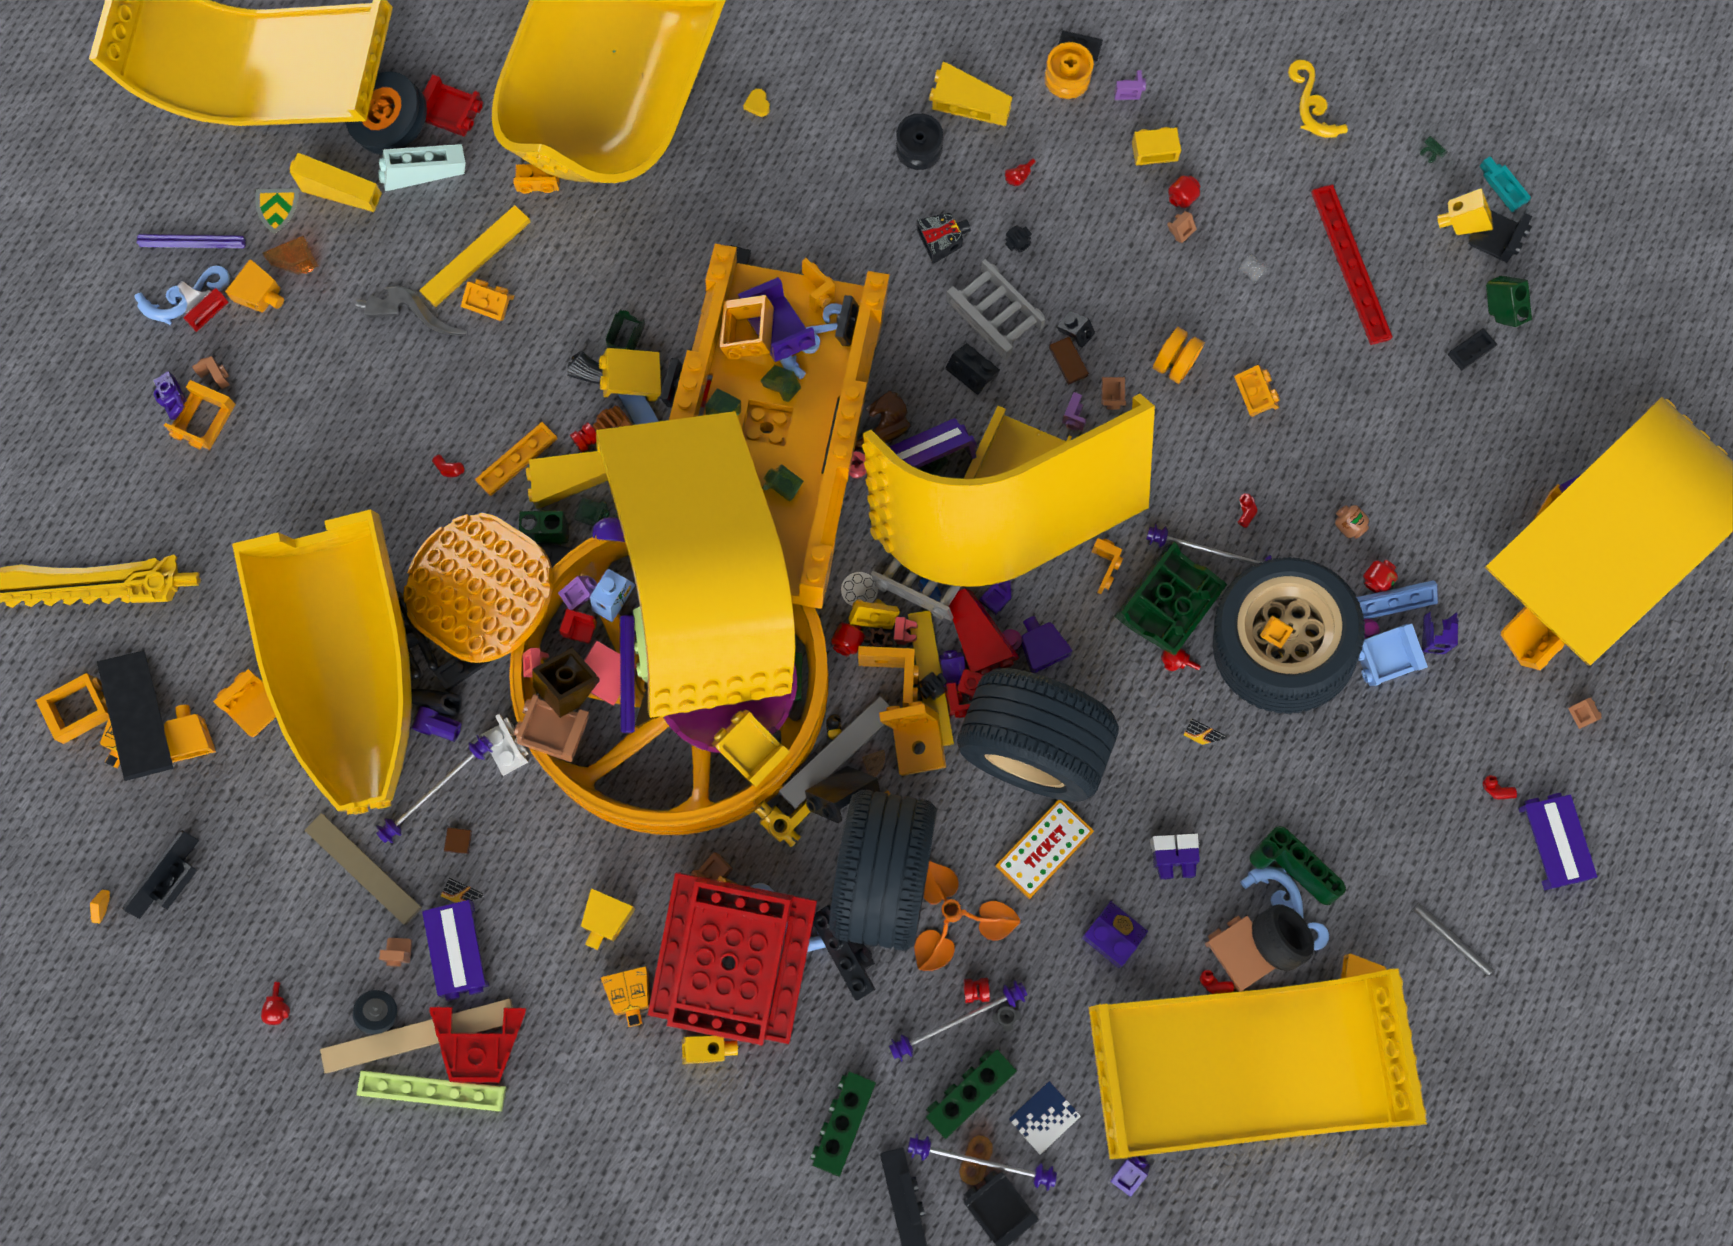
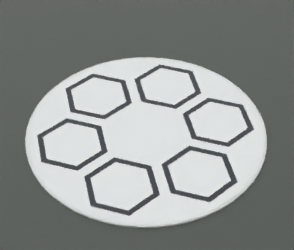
[841,572,878,606]

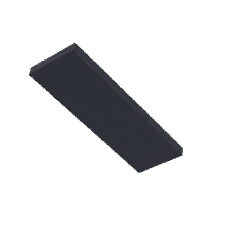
[97,650,174,781]

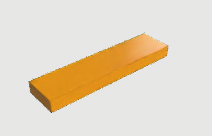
[475,422,558,497]

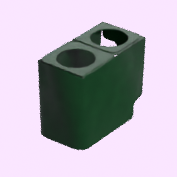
[1486,275,1532,327]
[606,309,645,350]
[519,511,569,544]

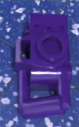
[153,371,187,420]

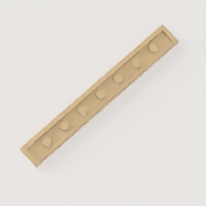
[320,999,513,1073]

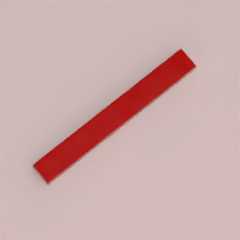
[1311,184,1393,345]

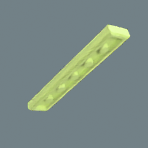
[357,1071,506,1112]

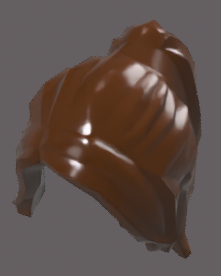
[854,390,911,451]

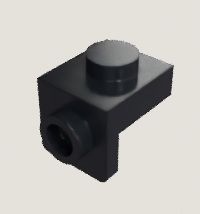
[1056,311,1095,348]

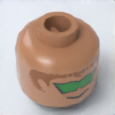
[1335,505,1369,539]

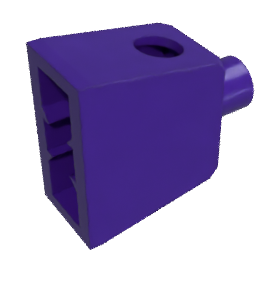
[1021,616,1073,673]

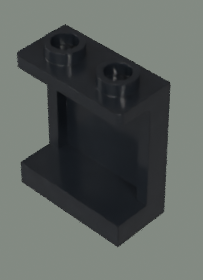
[805,766,880,824]
[962,1170,1039,1246]

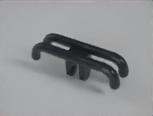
[397,591,438,680]

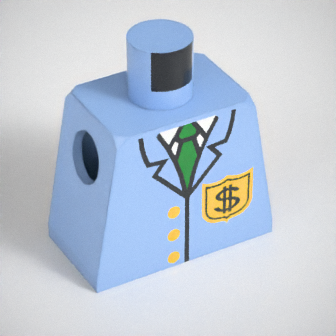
[590,569,635,622]

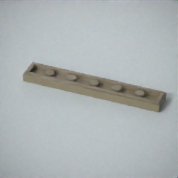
[304,813,422,925]

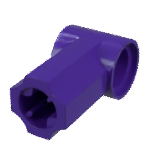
[411,706,462,742]

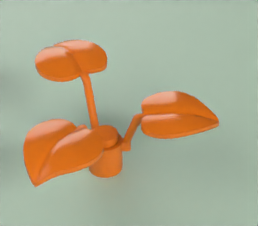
[914,861,1020,971]

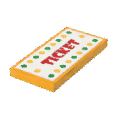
[995,800,1094,900]

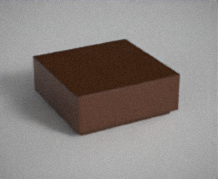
[444,828,472,855]

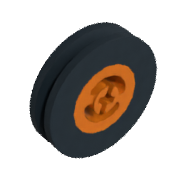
[346,71,427,155]

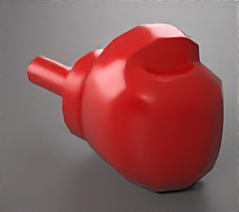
[1005,158,1036,186]
[1161,648,1201,671]
[261,982,290,1025]

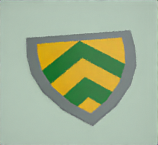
[255,188,299,234]

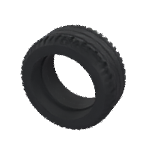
[1252,904,1314,971]

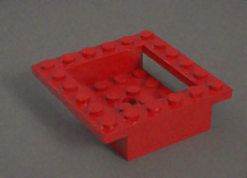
[648,872,817,1046]

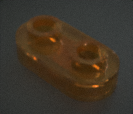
[959,1135,993,1185]

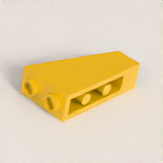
[929,62,1012,126]
[290,153,382,212]
[526,451,608,509]

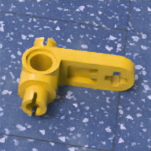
[754,799,810,847]

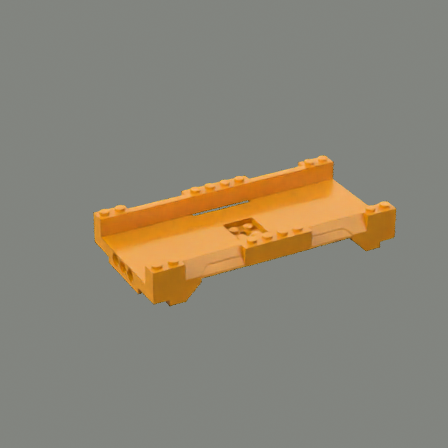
[669,243,890,609]

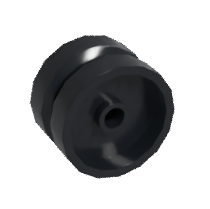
[896,113,943,170]

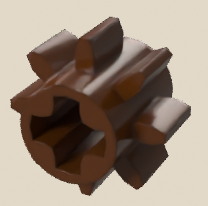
[865,627,893,647]

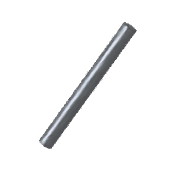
[1413,903,1494,976]

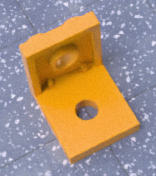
[858,646,919,708]
[879,701,946,776]

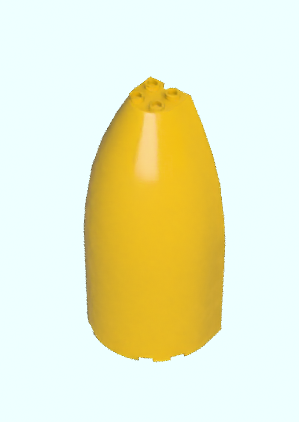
[232,509,412,815]

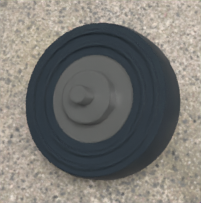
[352,990,397,1034]

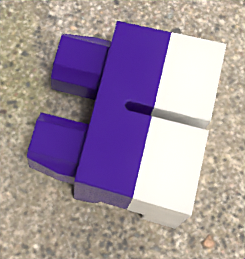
[1150,834,1200,880]

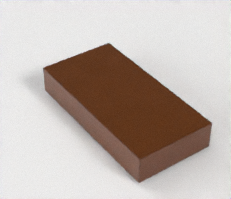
[1049,337,1089,385]

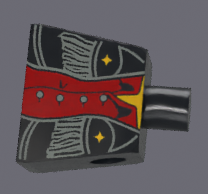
[916,213,971,264]

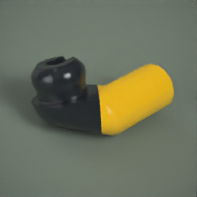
[826,714,842,740]

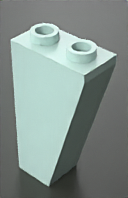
[378,144,466,191]

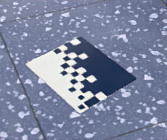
[1009,1081,1080,1154]

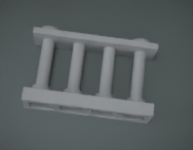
[946,259,1045,360]
[871,558,961,621]

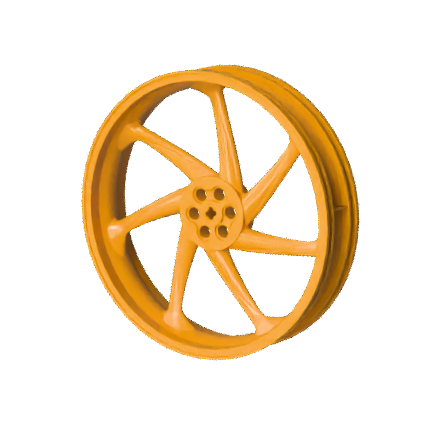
[509,536,829,835]

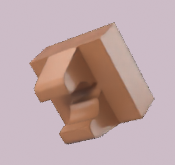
[1167,211,1197,243]
[1568,697,1602,729]

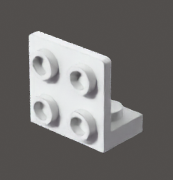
[481,714,529,776]

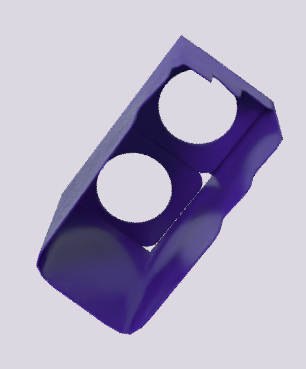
[1422,612,1459,654]

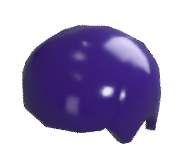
[593,517,626,543]

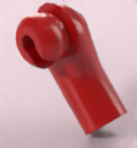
[432,454,465,477]
[1483,775,1517,799]
[1200,970,1234,994]

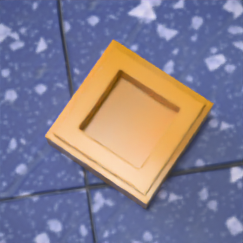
[1259,616,1294,649]

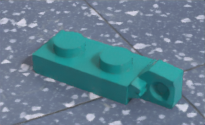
[1479,156,1531,212]

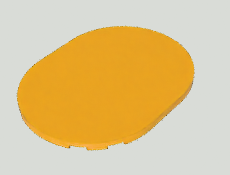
[403,513,553,663]

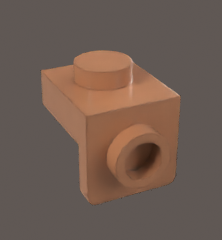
[192,356,230,389]
[1101,377,1126,410]
[690,853,733,880]
[379,938,412,967]

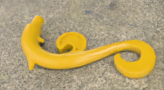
[1288,60,1348,138]

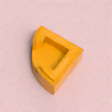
[90,890,110,924]

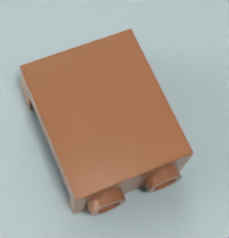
[514,694,589,762]
[1205,915,1275,992]

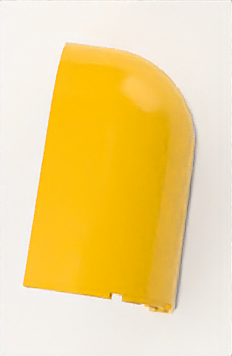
[492,0,726,183]

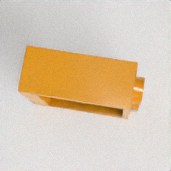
[720,295,774,359]
[36,673,109,744]

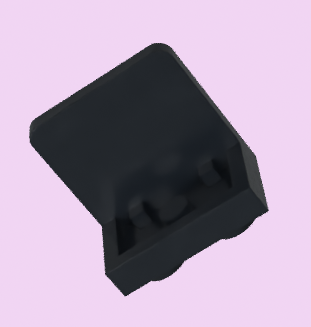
[1468,210,1533,263]

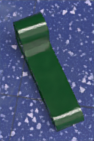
[1250,826,1346,905]

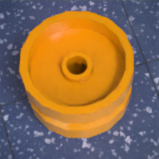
[1044,42,1094,99]
[1152,327,1205,384]

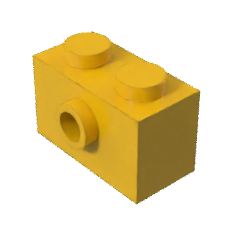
[1132,127,1181,166]

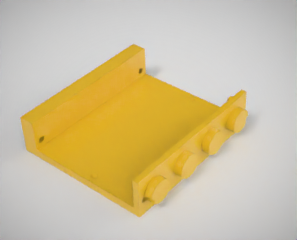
[964,406,1072,479]

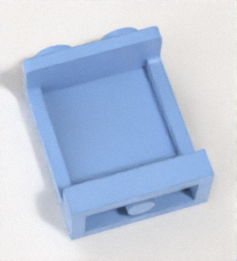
[1358,624,1428,686]

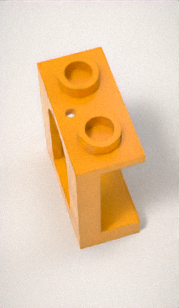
[164,380,236,450]

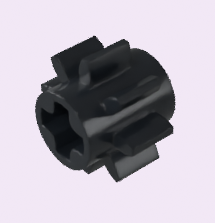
[1005,225,1032,253]
[919,672,948,700]

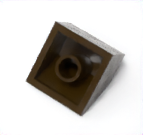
[532,648,600,718]

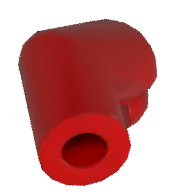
[1238,493,1258,528]

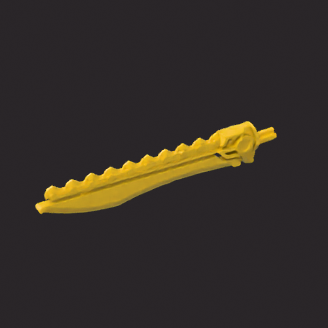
[0,554,201,608]

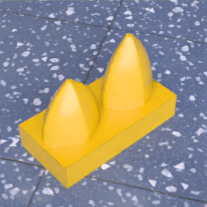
[848,599,900,630]

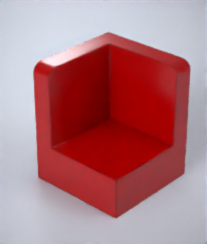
[559,609,597,644]

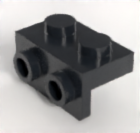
[945,343,1000,395]

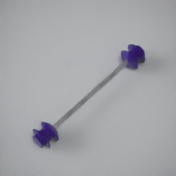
[1146,523,1272,565]
[376,735,494,843]
[889,980,1028,1062]
[907,1133,1057,1191]

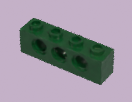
[925,1049,1017,1140]
[810,1072,876,1177]

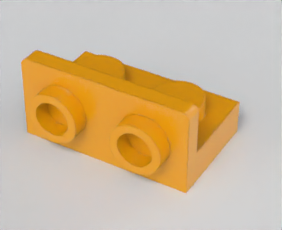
[513,164,560,194]
[460,279,514,321]
[1234,364,1280,417]

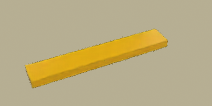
[419,205,530,307]
[908,611,954,746]

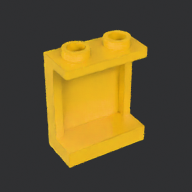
[599,348,661,402]
[712,710,790,787]

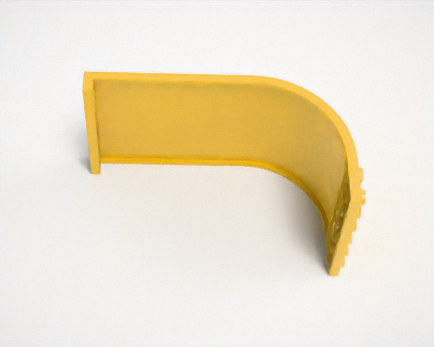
[89,0,393,126]
[862,394,1155,587]
[1484,397,1733,665]
[596,411,795,718]
[1088,968,1427,1159]

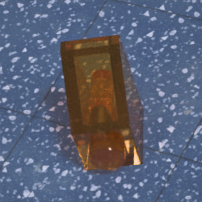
[263,236,318,275]

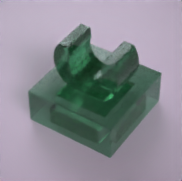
[1420,136,1448,164]

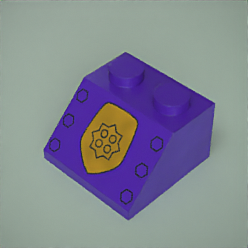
[1082,901,1148,968]

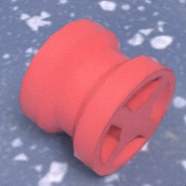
[849,451,866,478]

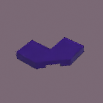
[979,580,1012,615]

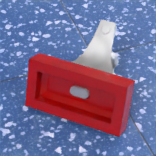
[177,281,229,332]

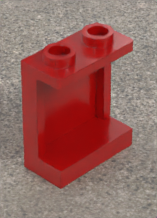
[423,74,483,137]

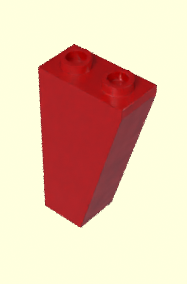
[948,588,1019,675]

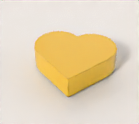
[743,89,770,117]

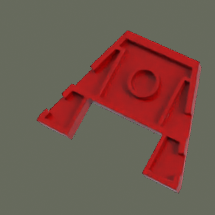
[429,1007,526,1082]

